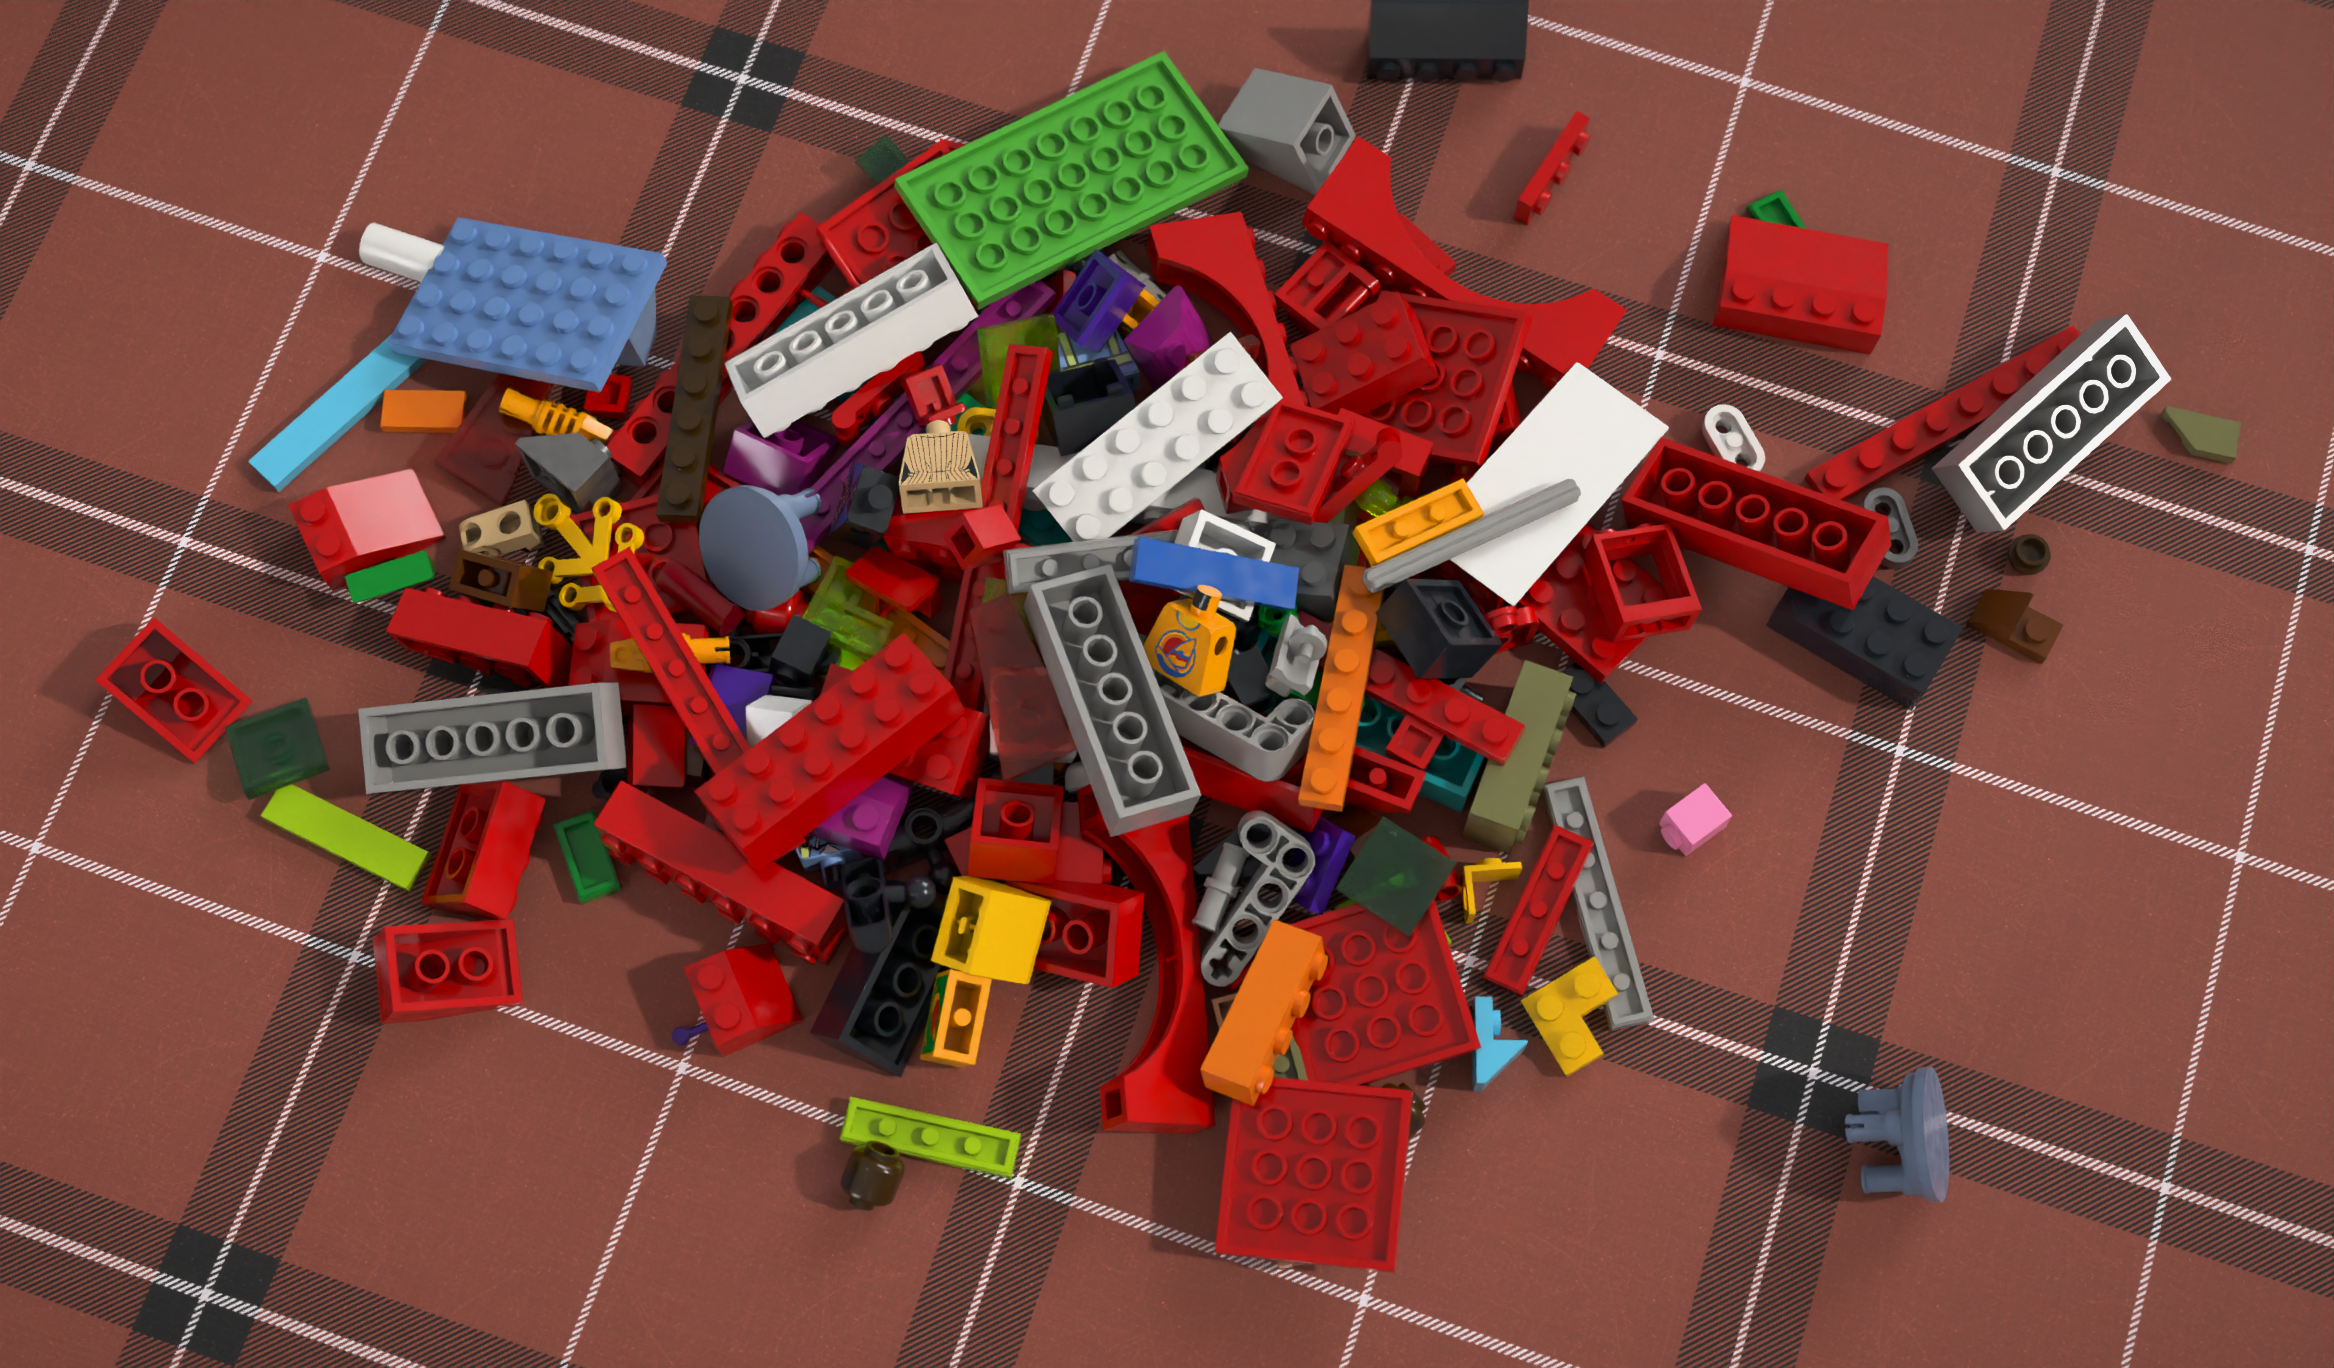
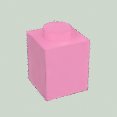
[1659,783,1732,856]

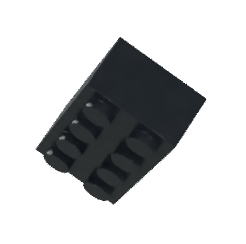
[1766,576,1963,711]

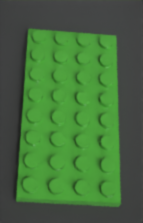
[894,51,1249,310]

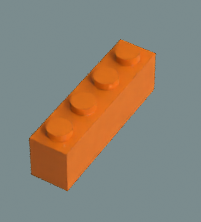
[1200,920,1328,1106]

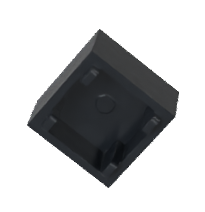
[1042,357,1136,456]
[1375,579,1503,679]

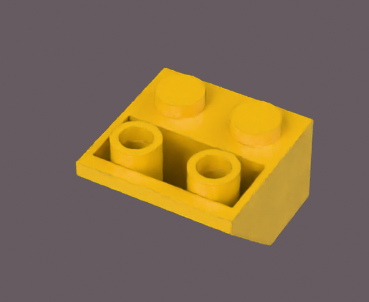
[931,876,1051,984]

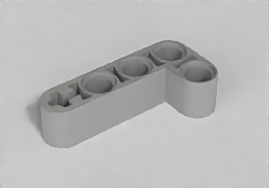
[1152,668,1315,782]
[1200,810,1315,986]

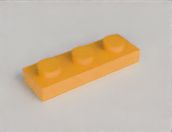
[1352,478,1484,566]

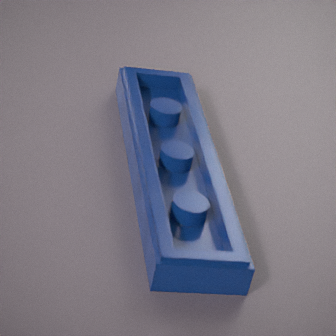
[1129,537,1299,612]

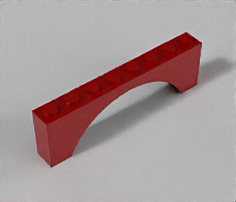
[1301,136,1627,391]
[1146,212,1308,514]
[1077,784,1216,1135]

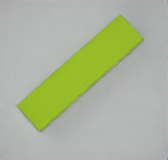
[261,780,431,892]
[840,1097,1022,1179]

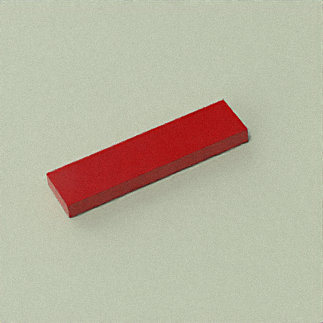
[1482,824,1594,998]

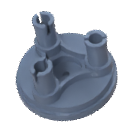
[699,485,822,611]
[1845,1067,1949,1203]

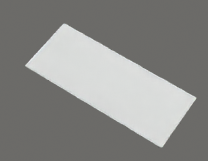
[1450,362,1669,606]

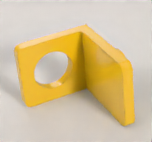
[1461,858,1522,924]

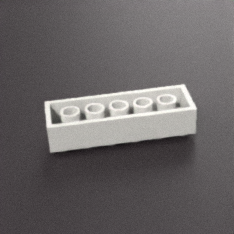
[725,242,978,438]
[1032,332,1283,542]

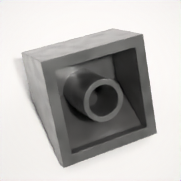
[515,433,624,513]

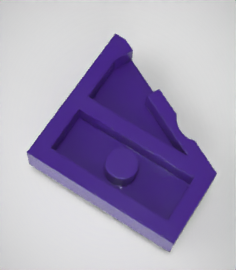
[1292,816,1356,915]

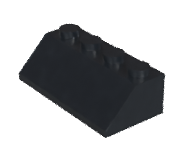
[1366,0,1529,82]
[809,879,953,1077]

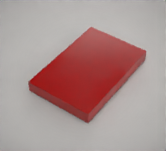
[1232,399,1355,525]

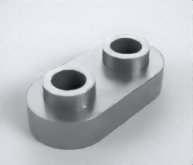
[1861,488,1918,569]

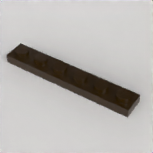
[656,296,733,523]

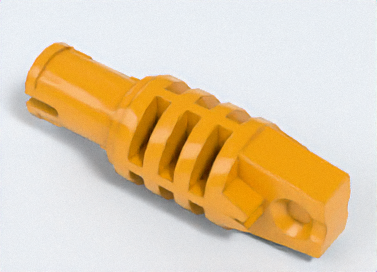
[499,388,613,445]
[610,633,730,673]

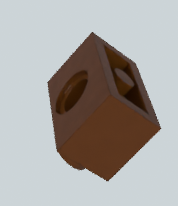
[449,549,553,612]

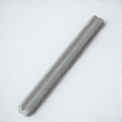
[1362,479,1581,593]

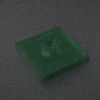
[225,697,330,800]
[1336,816,1457,938]

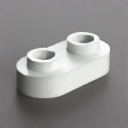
[1702,404,1765,472]

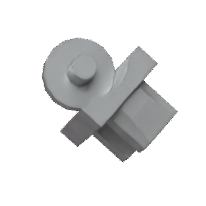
[1265,614,1327,697]

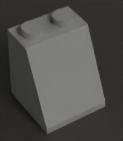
[1218,68,1356,195]

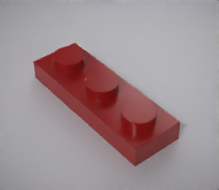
[1514,111,1591,225]

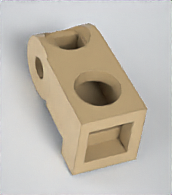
[459,500,545,556]

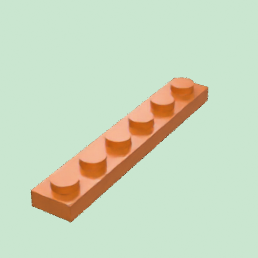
[1298,564,1385,812]

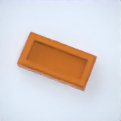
[380,390,468,433]

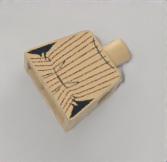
[899,420,983,514]

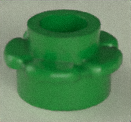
[1258,604,1299,636]

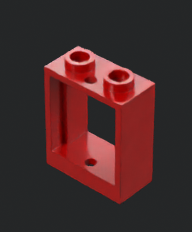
[1331,408,1433,509]
[1582,523,1702,642]

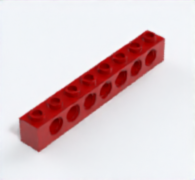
[605,212,835,487]

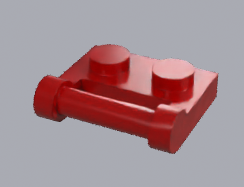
[1274,240,1381,333]

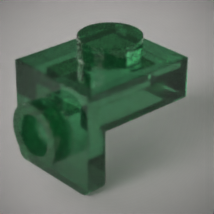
[855,134,910,186]

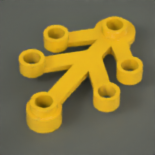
[534,494,644,613]

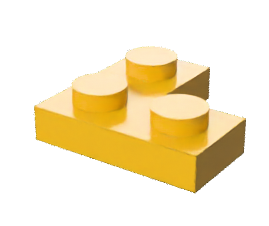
[1521,956,1619,1077]

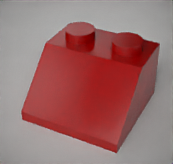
[967,777,1064,885]
[683,943,804,1057]

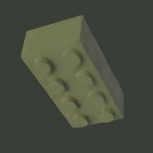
[1461,660,1576,854]

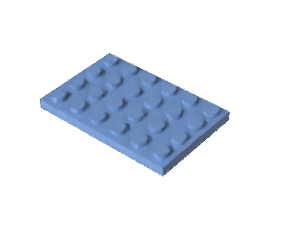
[387,217,667,393]

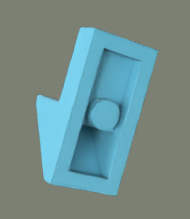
[1471,997,1528,1092]

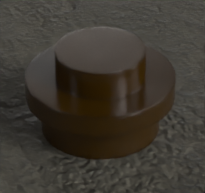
[2008,534,2051,575]

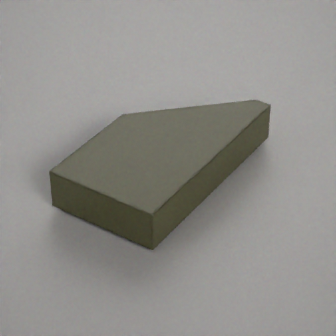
[2161,406,2241,464]

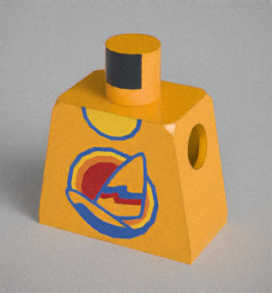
[1143,585,1236,697]

